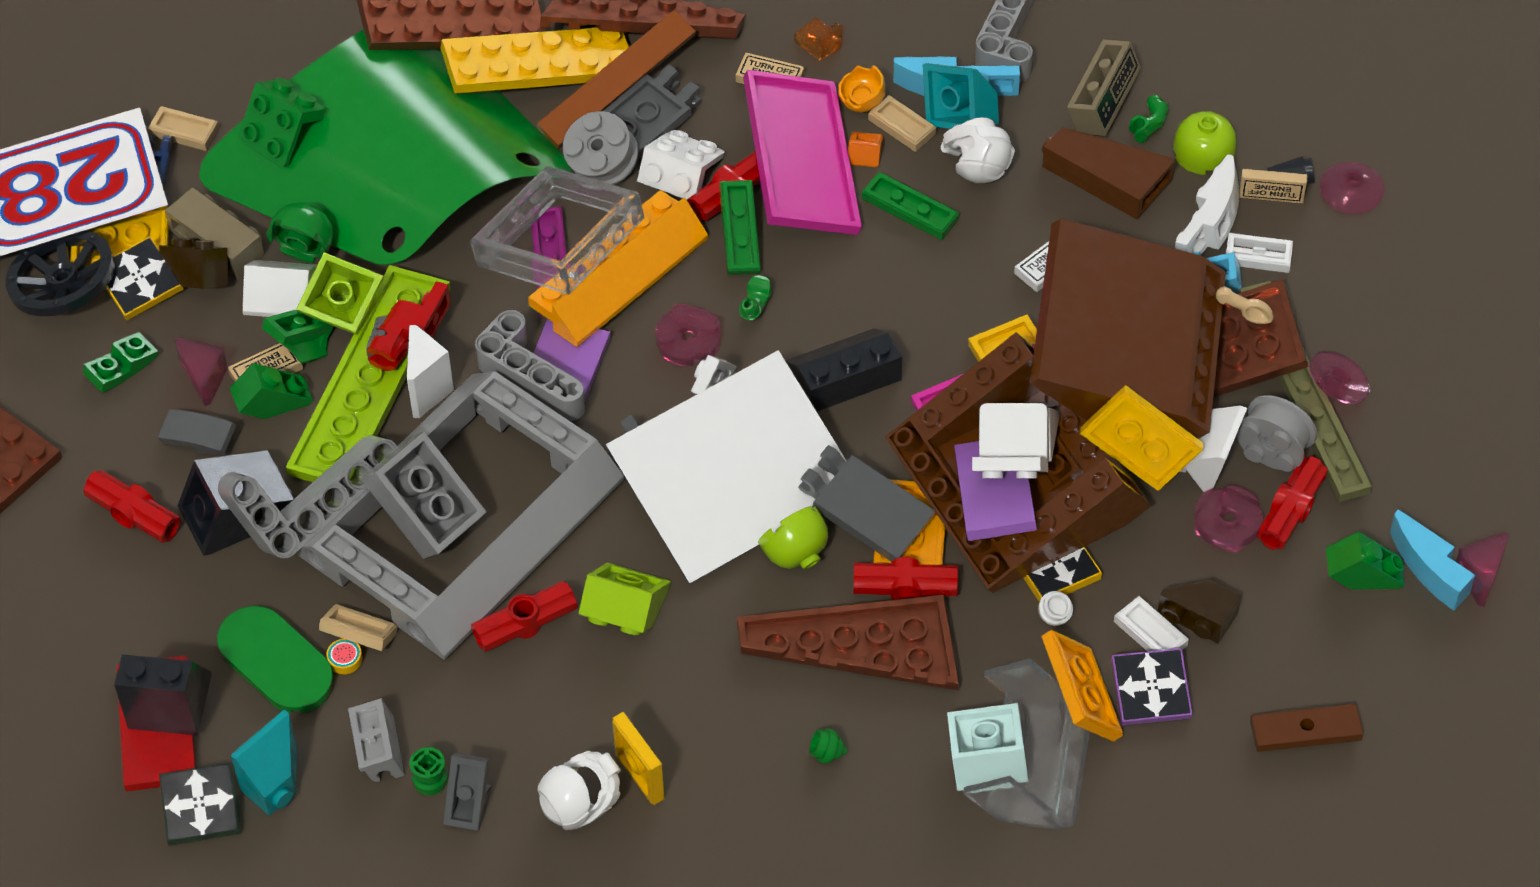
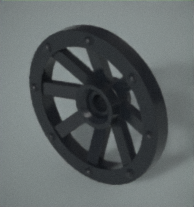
[5,230,115,316]

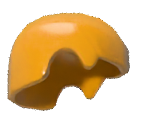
[838,65,886,113]

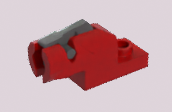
[366,281,451,371]

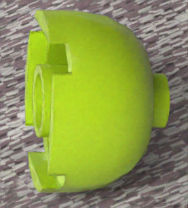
[1173,111,1237,175]
[758,506,828,570]

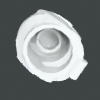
[941,118,1015,184]
[538,751,621,830]

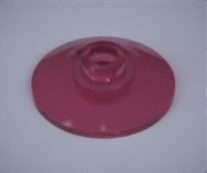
[1320,162,1384,214]
[1309,351,1370,404]

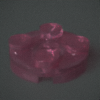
[655,303,721,367]
[1194,485,1263,552]

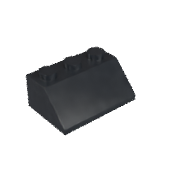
[785,328,902,412]

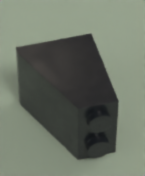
[177,450,294,556]
[114,654,212,735]

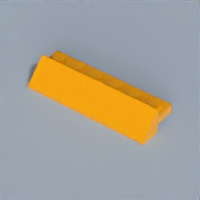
[528,190,708,347]

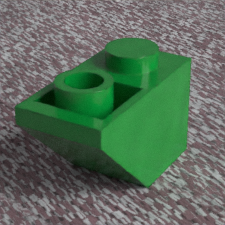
[229,363,313,419]
[1326,531,1405,590]

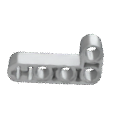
[975,0,1034,82]
[475,310,585,421]

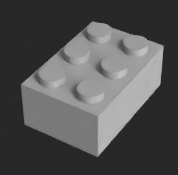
[361,432,486,559]

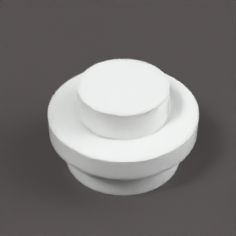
[1038,591,1073,626]

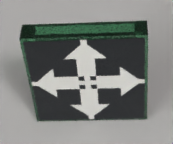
[159,763,241,846]

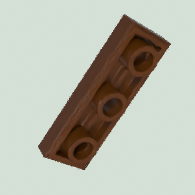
[1250,704,1363,752]

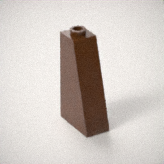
[1042,127,1175,220]

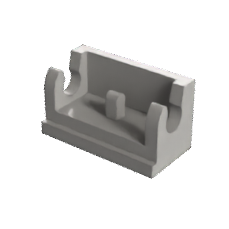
[348,698,405,782]

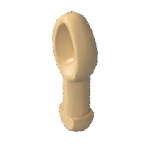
[1216,287,1274,324]

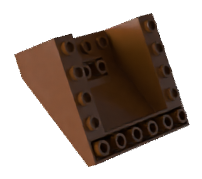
[1030,218,1226,439]
[885,332,1151,593]

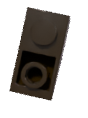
[159,238,228,289]
[1157,580,1241,644]

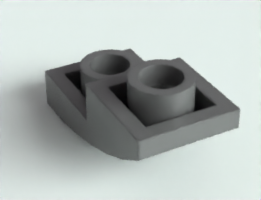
[158,409,236,454]

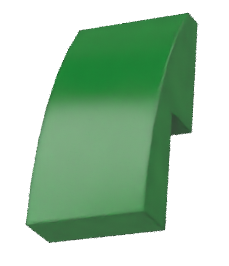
[83,332,158,393]

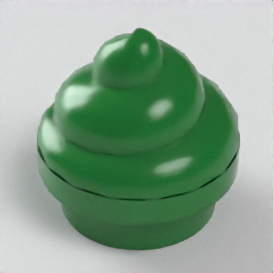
[809,728,847,764]

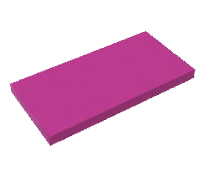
[743,70,862,235]

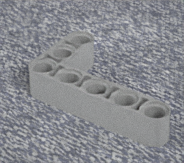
[218,435,397,558]

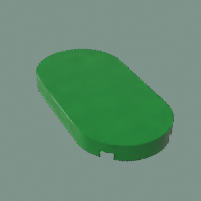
[217,606,333,713]

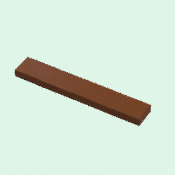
[537,9,696,149]

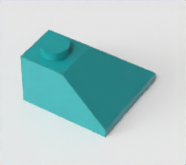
[922,63,999,129]
[231,709,298,816]

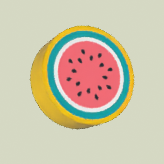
[326,639,363,675]

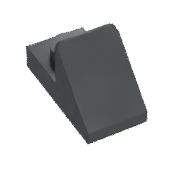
[443,752,491,831]

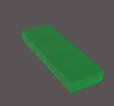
[861,172,959,240]
[719,180,761,275]

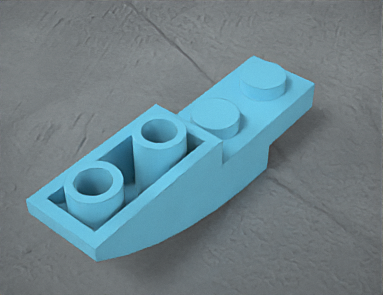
[893,56,1020,96]

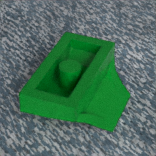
[262,309,333,364]

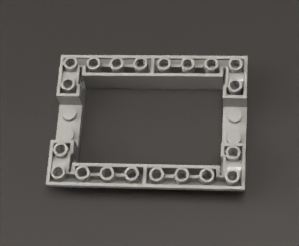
[295,371,624,660]

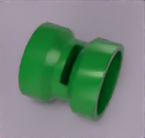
[409,747,448,796]

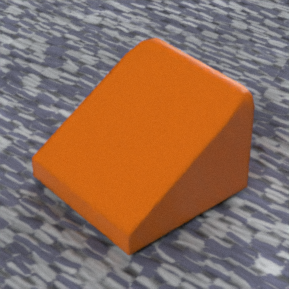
[848,132,883,167]

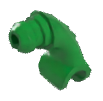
[1129,95,1169,143]
[739,275,773,320]

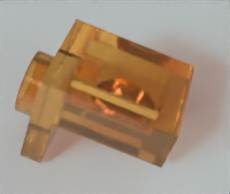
[794,17,842,61]

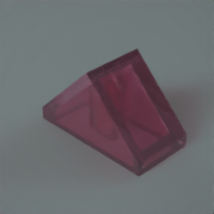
[174,338,228,406]
[1456,533,1509,607]

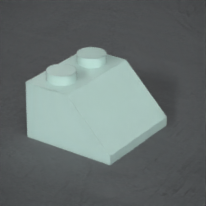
[947,703,1028,791]

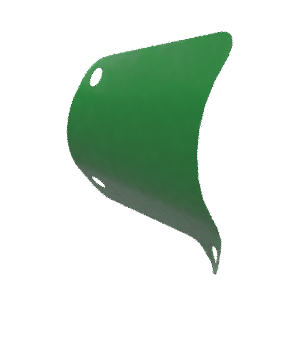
[199,29,572,265]

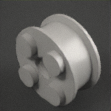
[563,111,638,188]
[1236,395,1317,472]

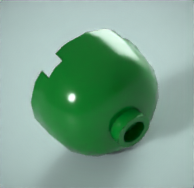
[266,202,334,263]

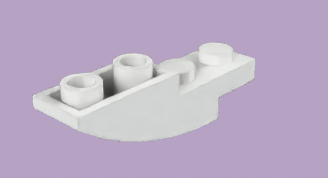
[1175,154,1240,255]

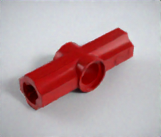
[688,152,761,222]
[1257,456,1328,551]
[83,470,181,543]
[853,557,958,600]
[471,581,578,652]

